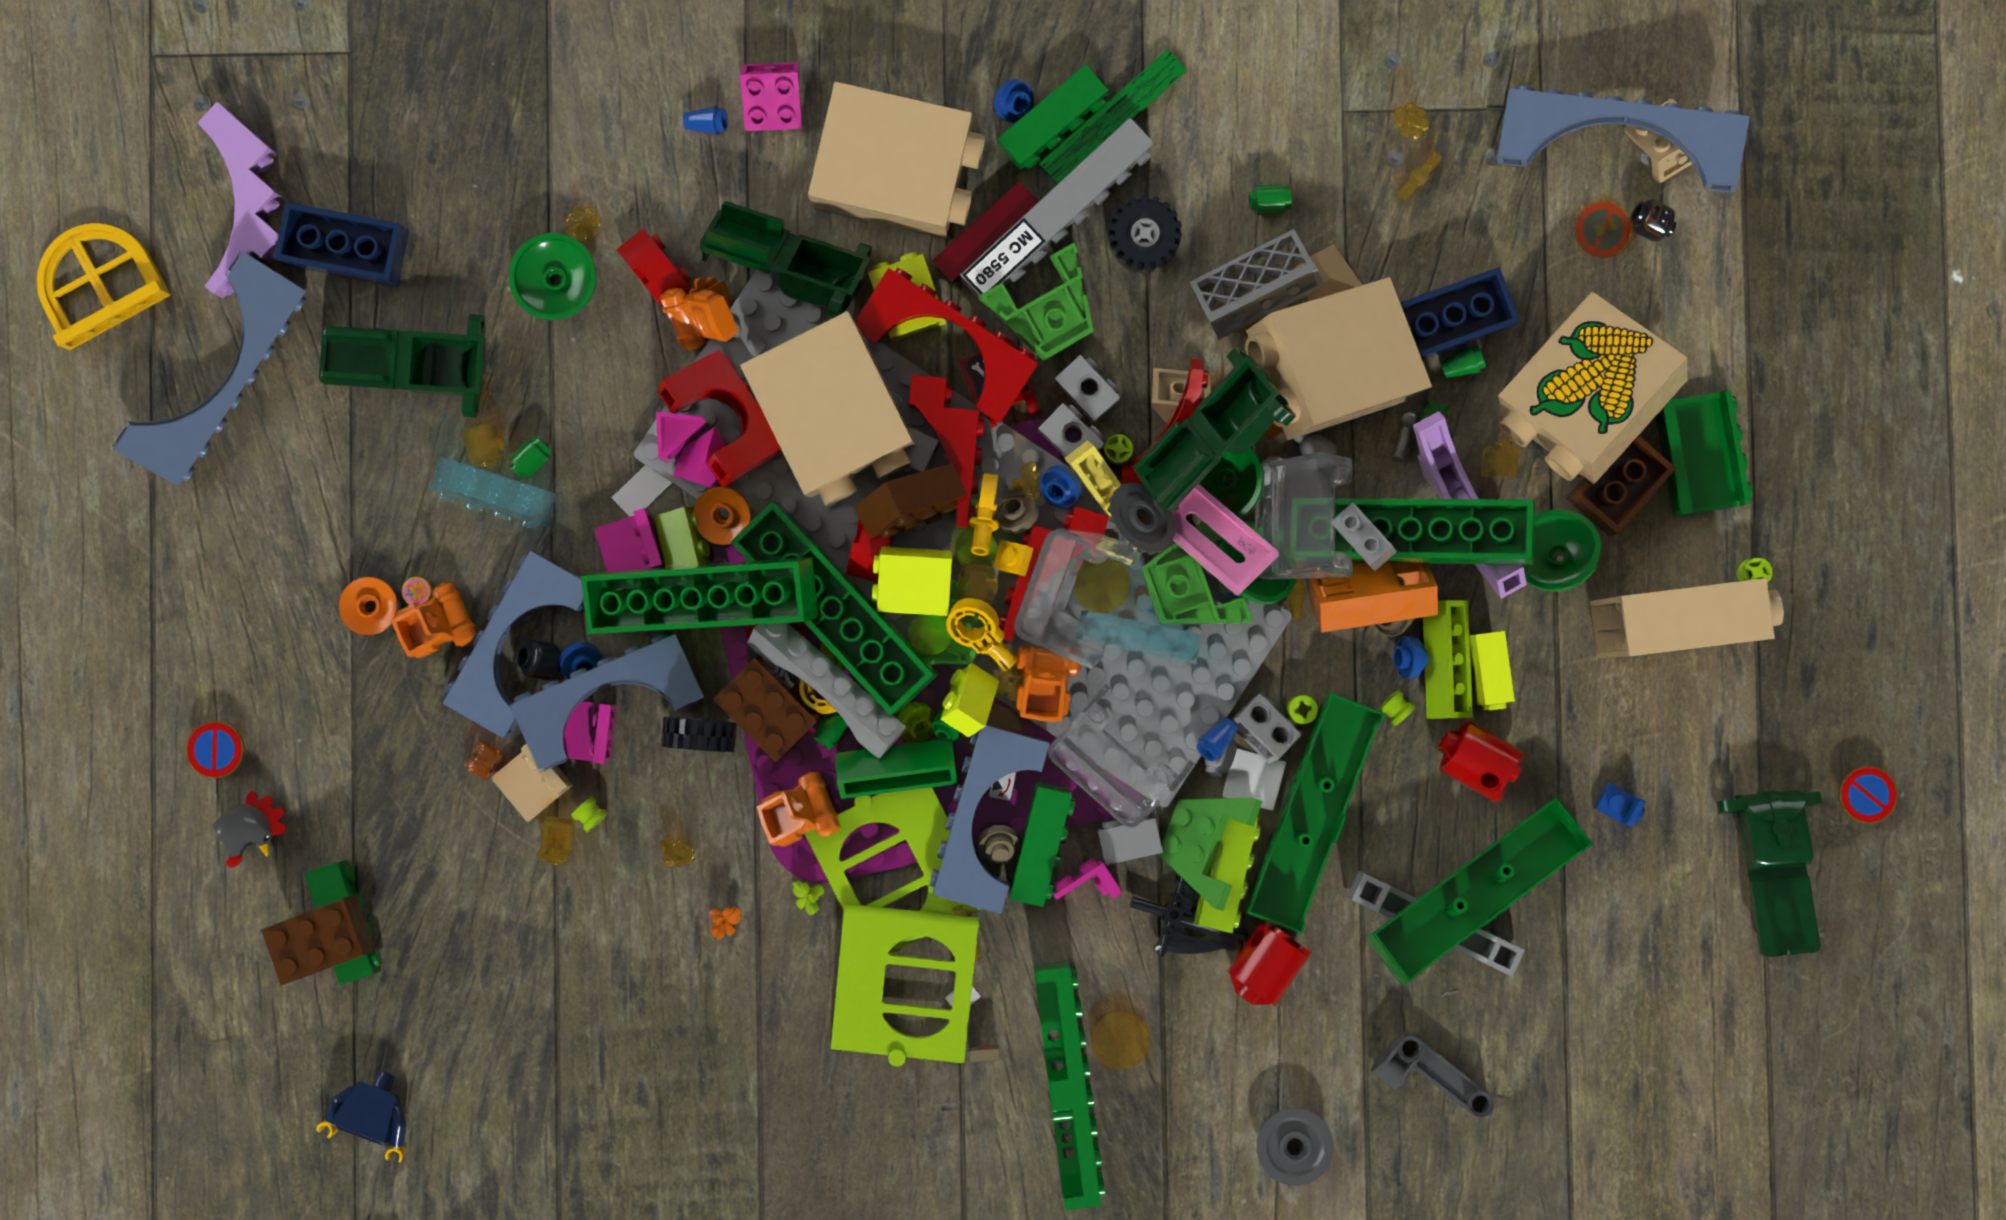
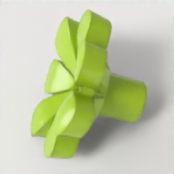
[792,880,824,916]

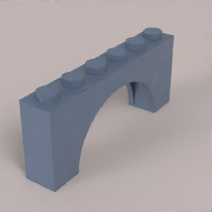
[443,551,584,738]
[510,633,704,773]
[929,724,1050,914]

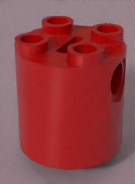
[1438,720,1524,803]
[1227,920,1312,1006]

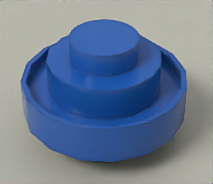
[994,79,1034,124]
[1039,465,1083,508]
[1393,636,1429,679]
[560,642,603,680]

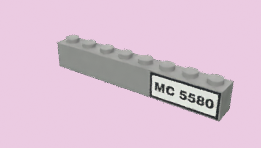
[960,118,1154,305]

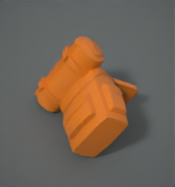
[660,281,739,350]
[391,582,477,658]
[1015,645,1082,722]
[756,772,841,847]

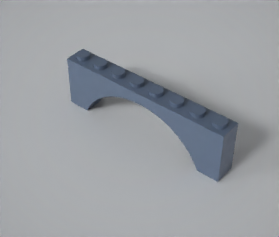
[1497,86,1750,193]
[112,250,306,486]

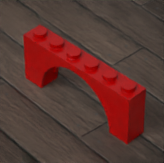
[855,267,1038,424]

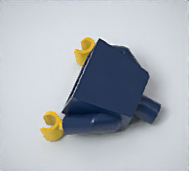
[316,1071,407,1163]

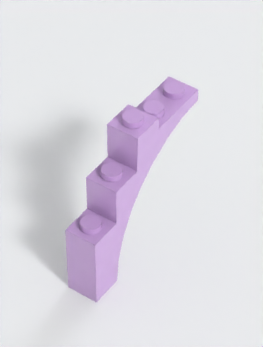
[198,102,284,298]
[1413,411,1527,599]

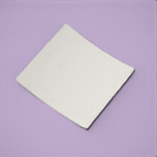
[1222,748,1286,811]

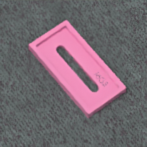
[1171,484,1279,596]

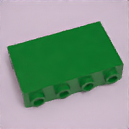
[1656,389,1753,517]

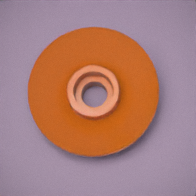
[693,486,751,545]
[339,577,398,635]

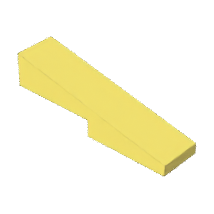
[1064,441,1140,556]

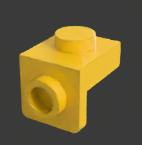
[993,540,1034,576]

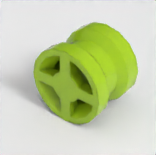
[1103,434,1133,465]
[1736,558,1773,583]
[1378,689,1416,726]
[1286,695,1318,724]
[571,796,608,833]

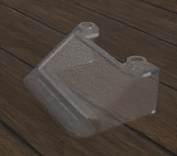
[1255,452,1353,580]

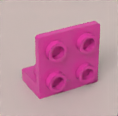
[740,62,802,131]
[594,508,666,571]
[563,701,617,764]
[1053,858,1122,900]

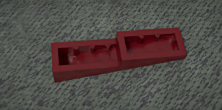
[932,182,1038,283]

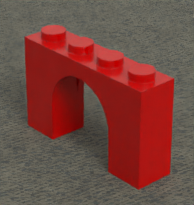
[656,349,782,487]

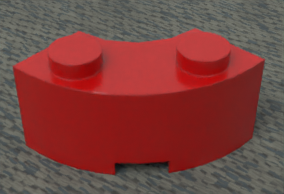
[616,228,691,307]
[846,494,901,583]

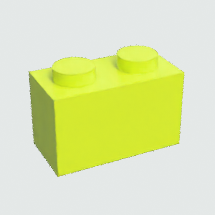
[941,663,999,737]

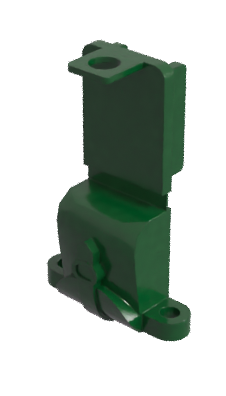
[700,201,872,319]
[319,314,486,418]
[1133,346,1296,512]
[1716,790,1822,957]

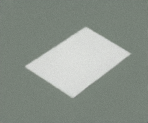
[611,465,672,517]

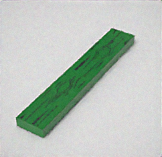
[1039,49,1187,185]

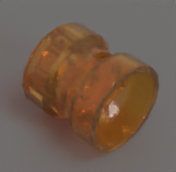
[463,740,504,780]

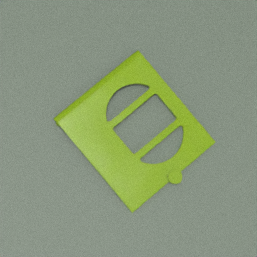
[805,787,980,954]
[831,903,980,1067]

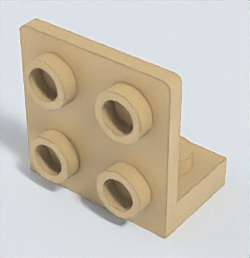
[1624,99,1692,184]
[492,744,573,822]

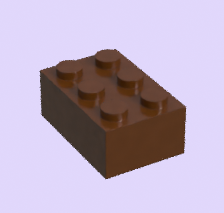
[1566,435,1676,536]
[854,463,967,539]
[713,656,822,762]
[261,895,376,986]

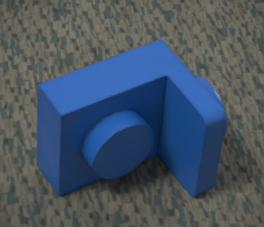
[1594,783,1645,827]

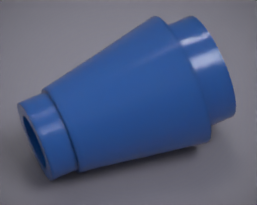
[683,105,728,135]
[1196,718,1238,761]

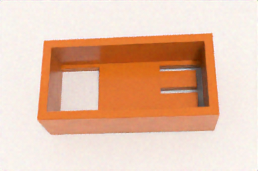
[1308,563,1438,633]

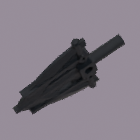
[1130,875,1250,957]

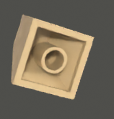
[1290,244,1362,303]
[1151,368,1211,423]

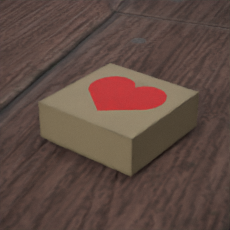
[969,1045,1000,1063]

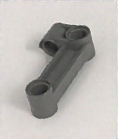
[1371,1032,1494,1118]

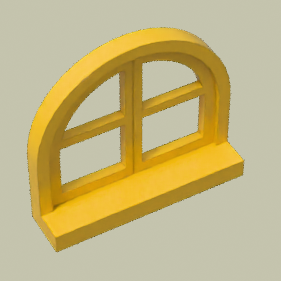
[37,223,171,350]

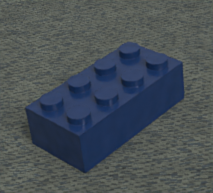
[274,202,409,287]
[1400,267,1520,359]

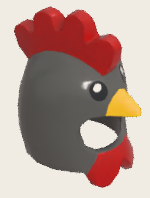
[212,791,287,868]

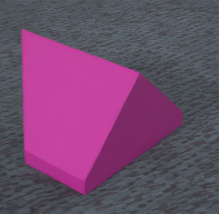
[656,411,710,464]
[673,427,733,489]

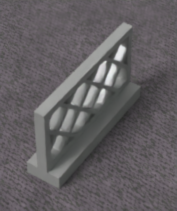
[1190,229,1324,340]

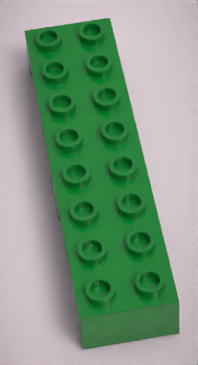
[1243,692,1386,934]
[1365,797,1594,986]
[1033,960,1106,1211]

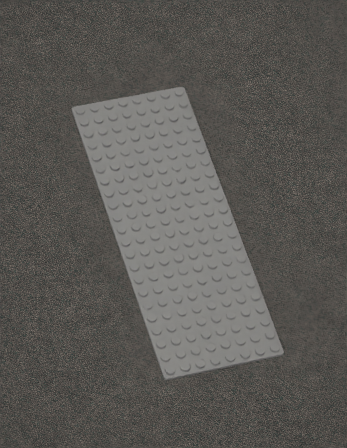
[634,270,1292,807]

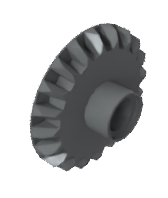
[1107,483,1175,555]
[1256,1107,1334,1186]

